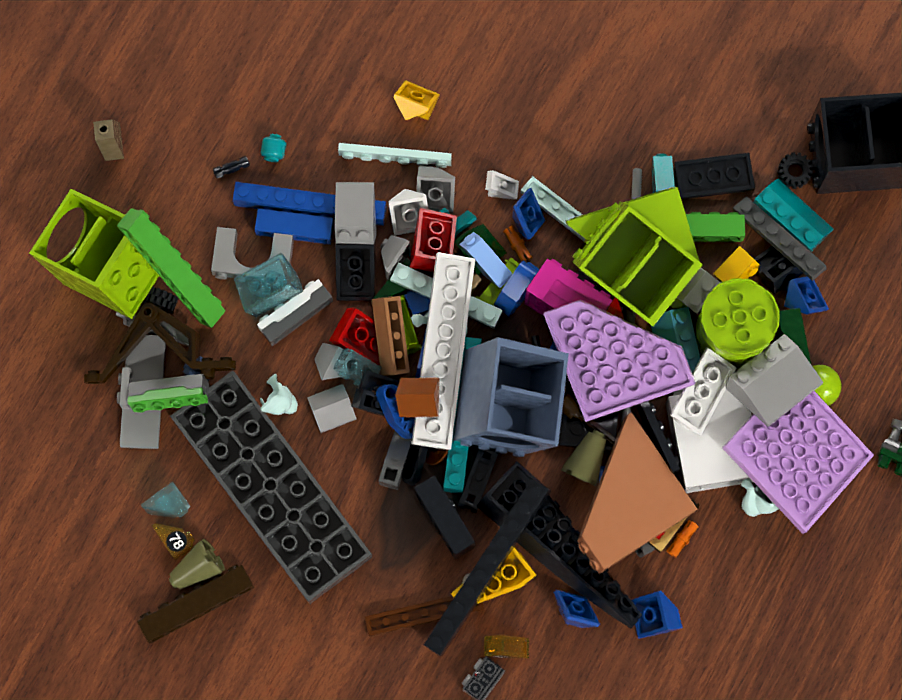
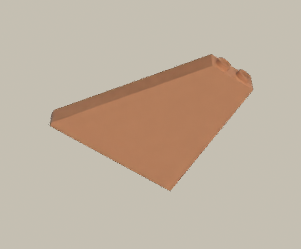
[577,412,698,574]

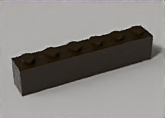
[137,564,254,644]

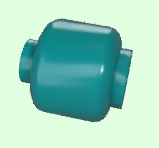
[260,134,287,162]

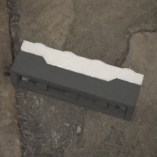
[257,279,333,346]

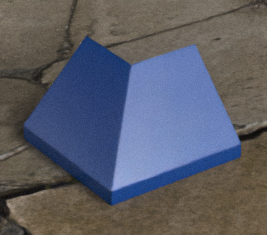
[512,188,546,240]
[784,277,829,315]
[554,590,600,628]

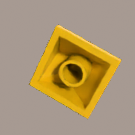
[394,80,440,120]

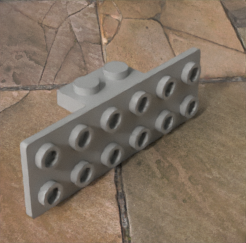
[117,335,166,449]

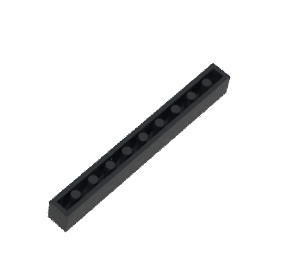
[424,478,551,656]

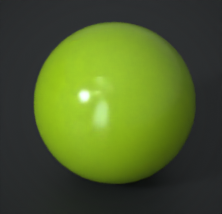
[812,365,841,406]

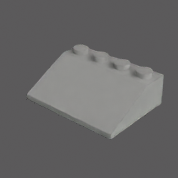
[726,334,823,427]

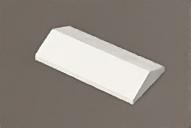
[670,348,737,435]

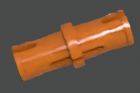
[503,225,533,262]
[666,520,699,558]

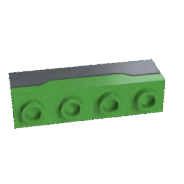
[127,373,209,413]

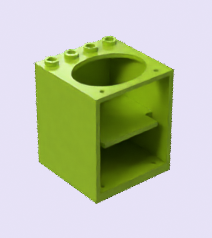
[29,189,159,319]
[572,201,703,326]

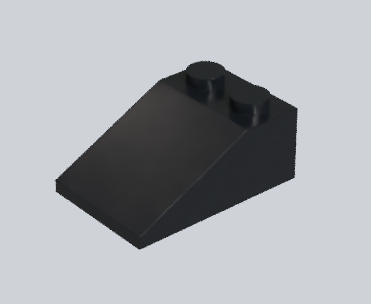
[335,242,376,301]

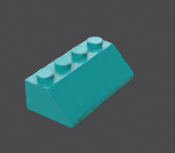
[753,179,833,252]

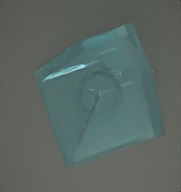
[141,482,191,518]

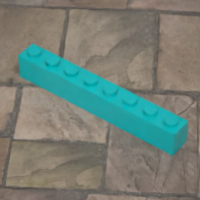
[444,337,482,494]

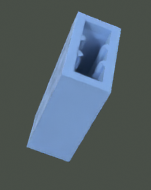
[459,232,512,288]

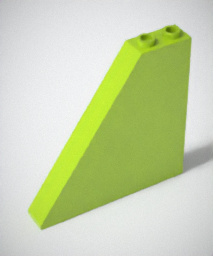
[565,186,700,309]

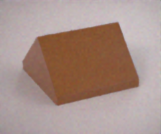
[395,378,439,417]

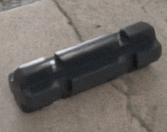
[213,156,250,178]

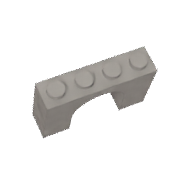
[211,227,294,286]

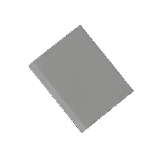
[307,384,357,433]

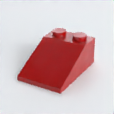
[410,208,457,272]
[329,308,381,370]

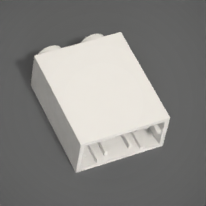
[665,388,753,493]

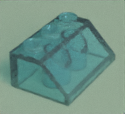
[234,253,304,317]

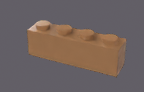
[372,296,410,375]

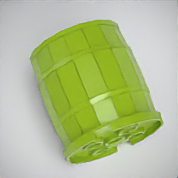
[696,278,779,370]

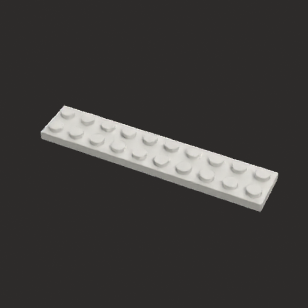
[411,252,475,450]

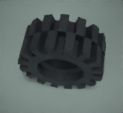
[777,152,813,189]
[142,287,178,314]

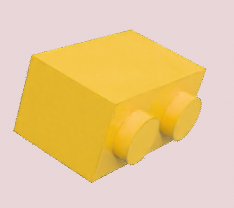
[713,246,761,282]

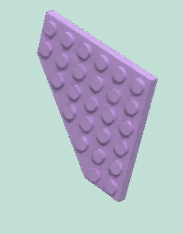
[543,299,696,422]

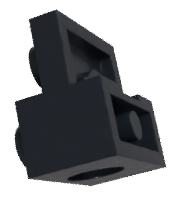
[754,246,803,295]
[351,370,399,417]

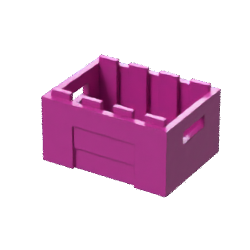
[525,259,613,316]

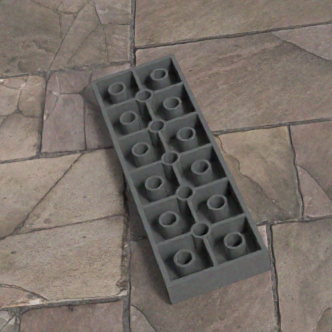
[170,371,373,604]

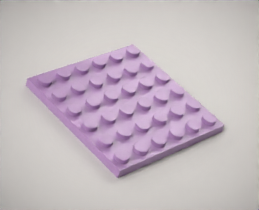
[722,391,874,534]

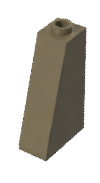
[93,119,124,161]

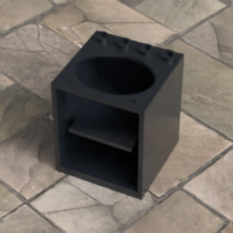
[807,93,902,194]

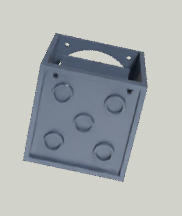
[454,338,569,457]

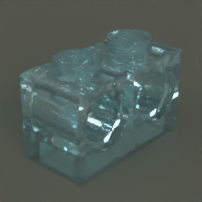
[333,349,382,387]

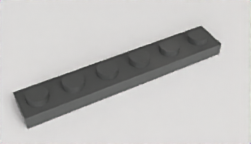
[733,196,827,281]

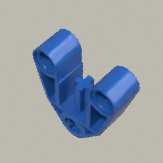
[494,260,540,317]
[376,384,415,439]

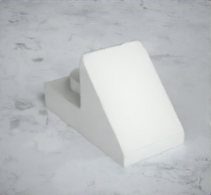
[486,170,519,199]

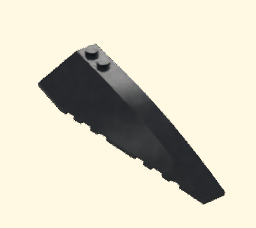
[476,461,642,629]

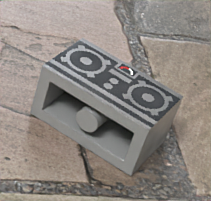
[462,657,505,700]

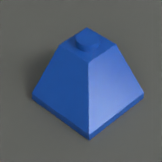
[632,591,683,639]

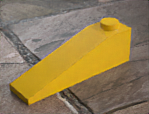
[451,546,536,604]

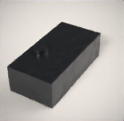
[414,476,475,560]

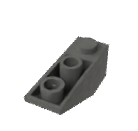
[379,431,412,490]

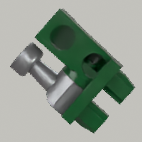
[877,419,902,477]

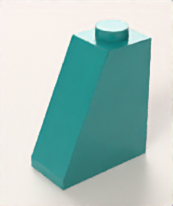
[652,153,675,193]

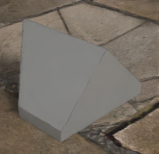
[314,343,357,380]

